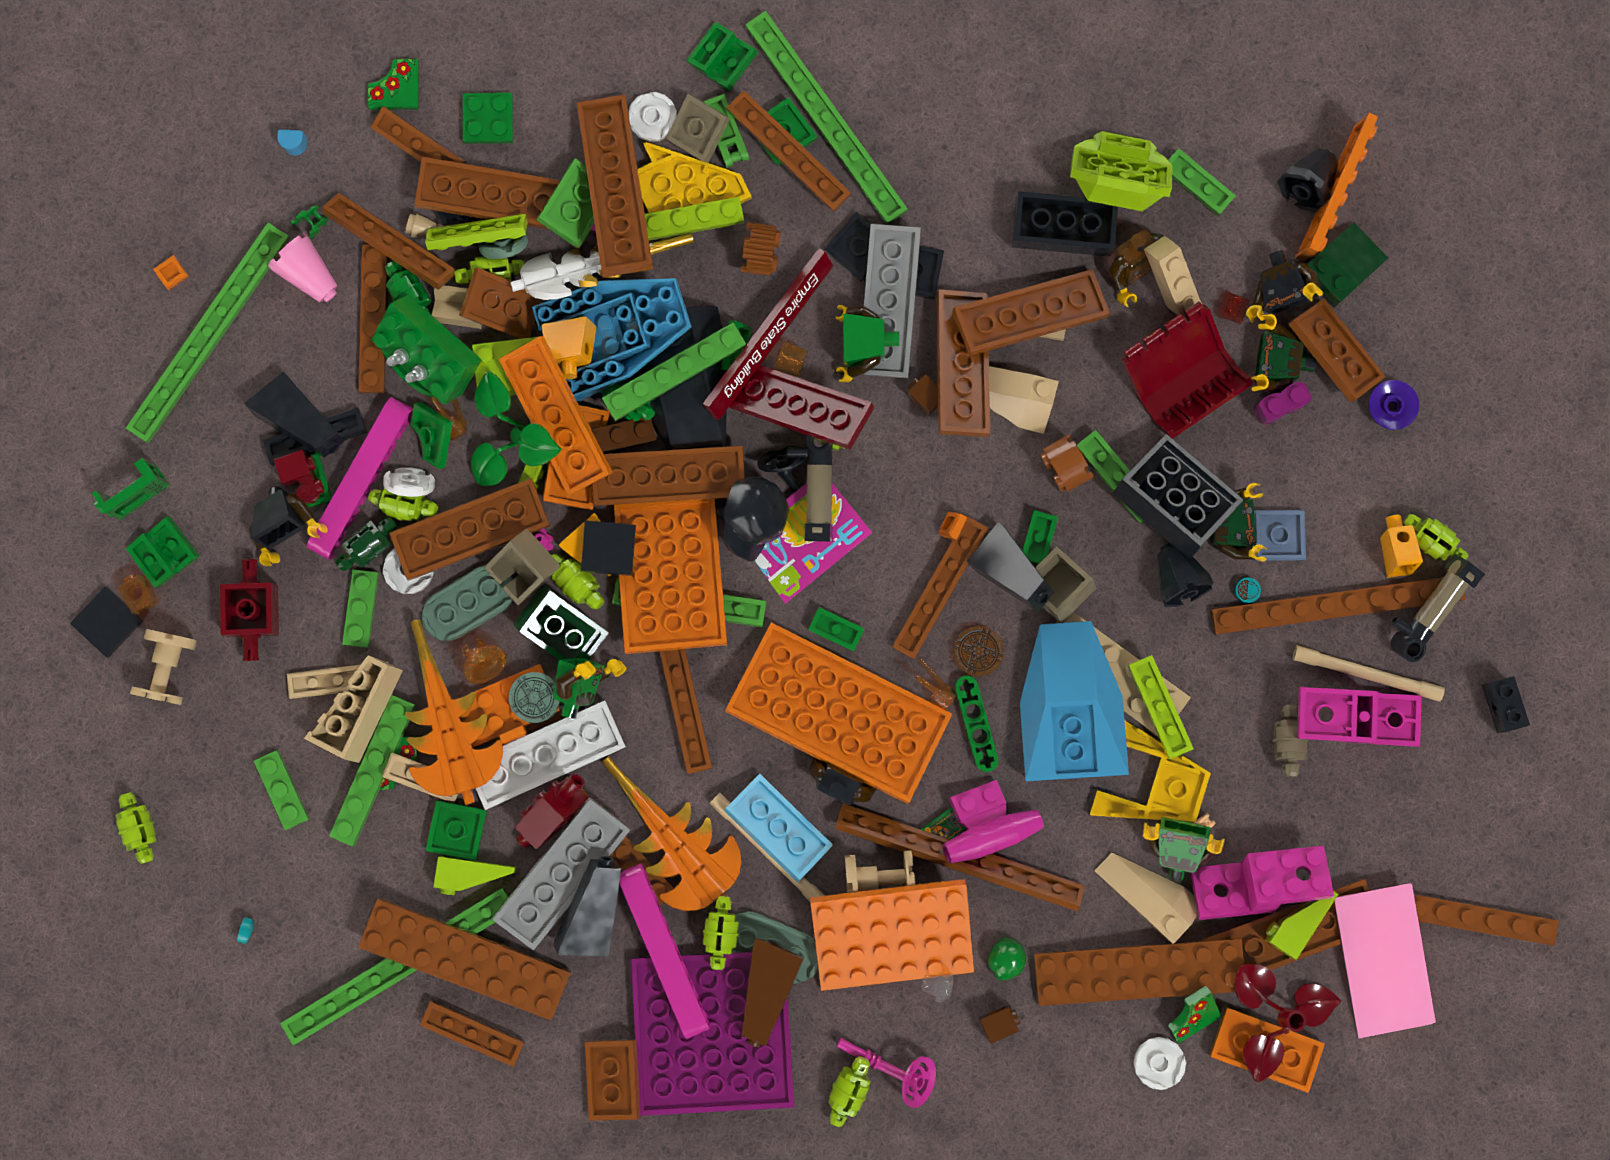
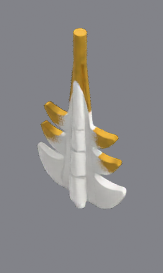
[510,233,694,300]

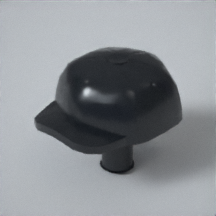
[718,476,789,562]

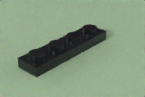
[263,407,367,466]

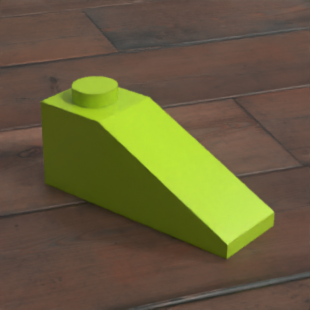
[433,856,518,895]
[1265,891,1338,960]

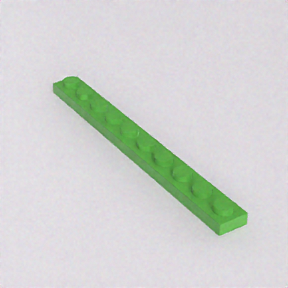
[745,11,908,225]
[126,223,291,443]
[280,888,509,1046]

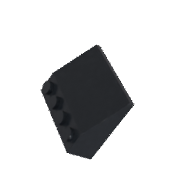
[1113,434,1244,560]

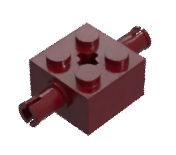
[220,559,279,661]
[515,774,588,849]

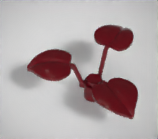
[1235,964,1341,1082]

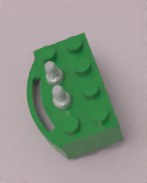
[371,295,482,405]

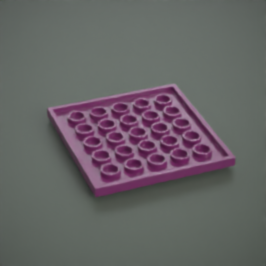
[631,951,795,1116]

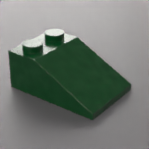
[1307,222,1388,308]
[513,584,609,660]

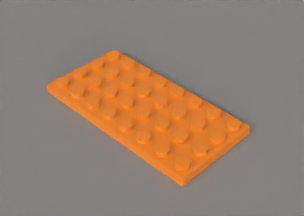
[725,622,952,804]

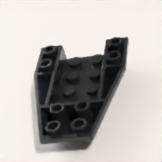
[631,307,727,450]

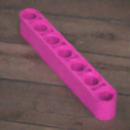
[307,397,413,560]
[619,863,711,1039]

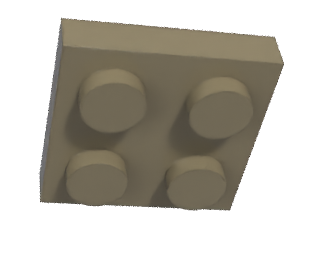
[666,94,731,163]

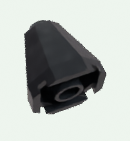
[1277,148,1338,212]
[1157,543,1213,607]

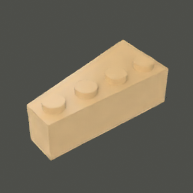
[304,655,403,763]

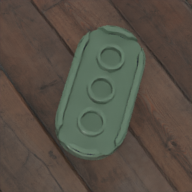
[422,564,514,641]
[732,911,818,984]

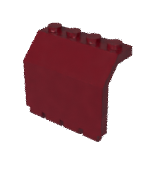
[1121,301,1253,439]

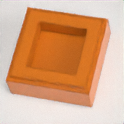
[153,255,189,290]
[938,512,967,540]
[499,725,529,745]

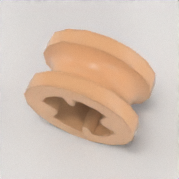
[1194,813,1216,828]

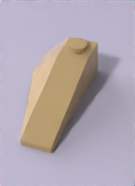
[1094,852,1198,944]

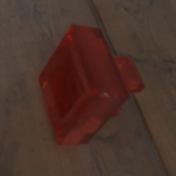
[1217,291,1250,324]

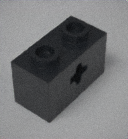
[1482,676,1530,733]

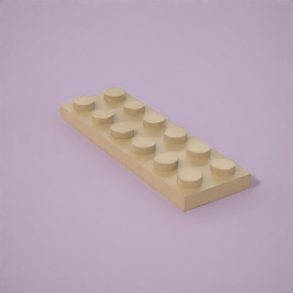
[1056,612,1191,738]

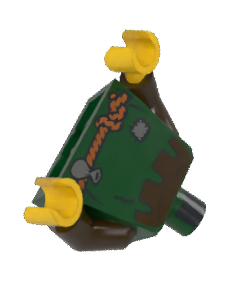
[1251,314,1316,393]
[1211,483,1268,562]

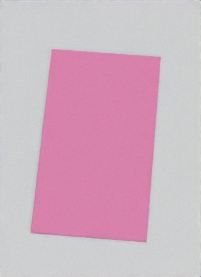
[1335,883,1436,1038]

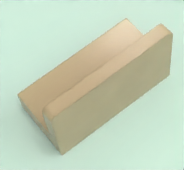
[432,285,482,329]

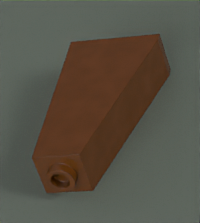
[742,936,805,1048]

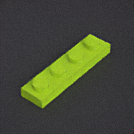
[645,197,744,241]
[425,214,528,250]
[1127,655,1194,759]

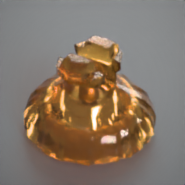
[462,638,507,684]

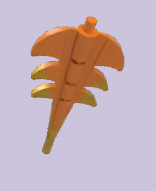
[405,619,503,805]
[602,756,742,911]

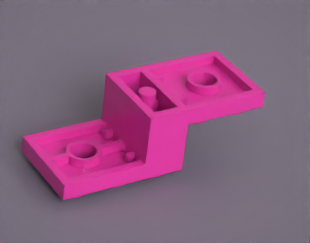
[1297,687,1422,747]
[1190,846,1334,920]

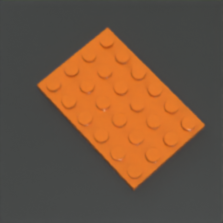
[614,499,727,654]
[810,879,974,991]

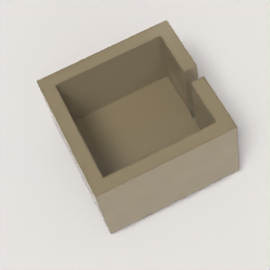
[484,529,561,605]
[1036,546,1097,623]

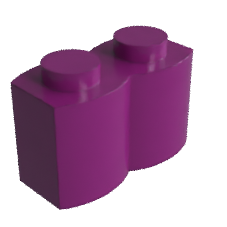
[1254,382,1312,425]

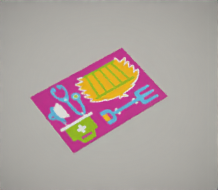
[755,483,872,604]

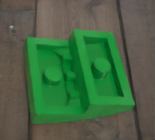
[686,22,758,92]
[126,517,200,588]

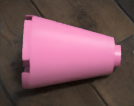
[268,233,338,303]

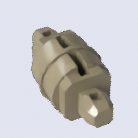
[1272,705,1309,777]

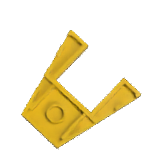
[1089,720,1211,822]

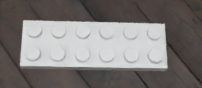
[476,701,626,810]

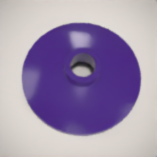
[1368,380,1419,430]

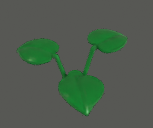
[471,372,562,486]

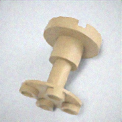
[130,629,197,705]
[845,851,915,893]

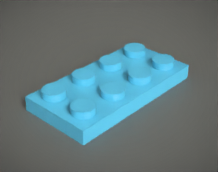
[724,774,833,882]

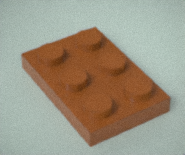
[459,268,543,339]
[585,1039,641,1121]

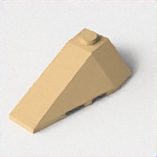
[989,366,1059,434]

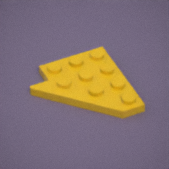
[638,142,752,241]

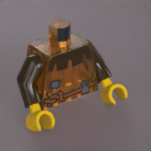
[1110,229,1187,307]

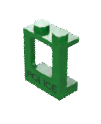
[92,458,170,520]

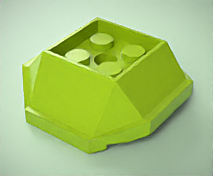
[1070,131,1172,211]

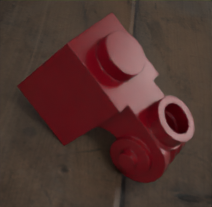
[274,450,325,504]

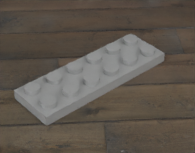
[862,224,921,379]
[493,797,630,950]

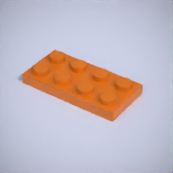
[542,405,609,510]
[460,664,561,748]
[1209,1007,1325,1093]

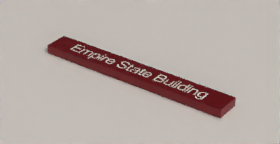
[703,249,833,420]

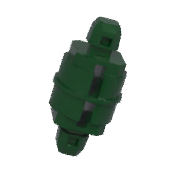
[335,517,397,571]

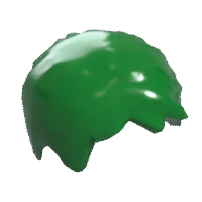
[988,937,1026,982]

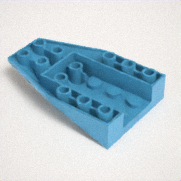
[532,278,692,402]
[1020,621,1129,781]

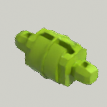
[454,256,524,284]
[368,488,438,522]
[1403,514,1468,561]
[551,554,604,609]
[116,792,156,864]
[703,896,739,970]
[828,1056,871,1127]

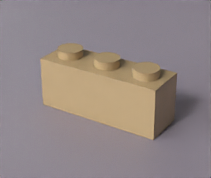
[1144,236,1201,317]

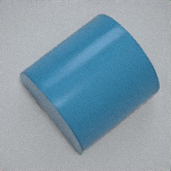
[277,129,308,156]

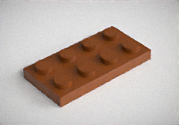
[1288,298,1386,403]

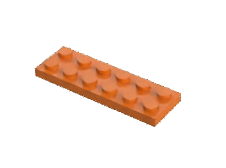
[1295,113,1378,262]
[498,336,613,496]

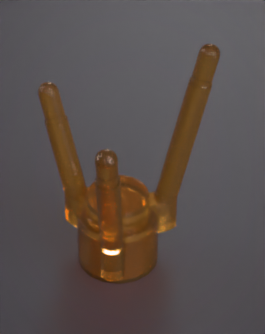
[411,396,468,442]
[915,657,956,711]

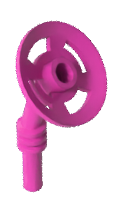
[836,1038,936,1108]

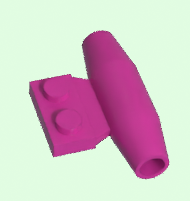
[942,780,1044,864]

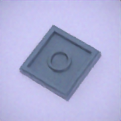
[1254,510,1306,561]

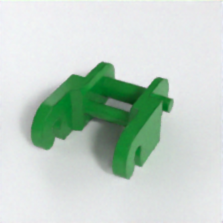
[290,205,328,239]

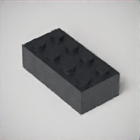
[1012,191,1118,257]

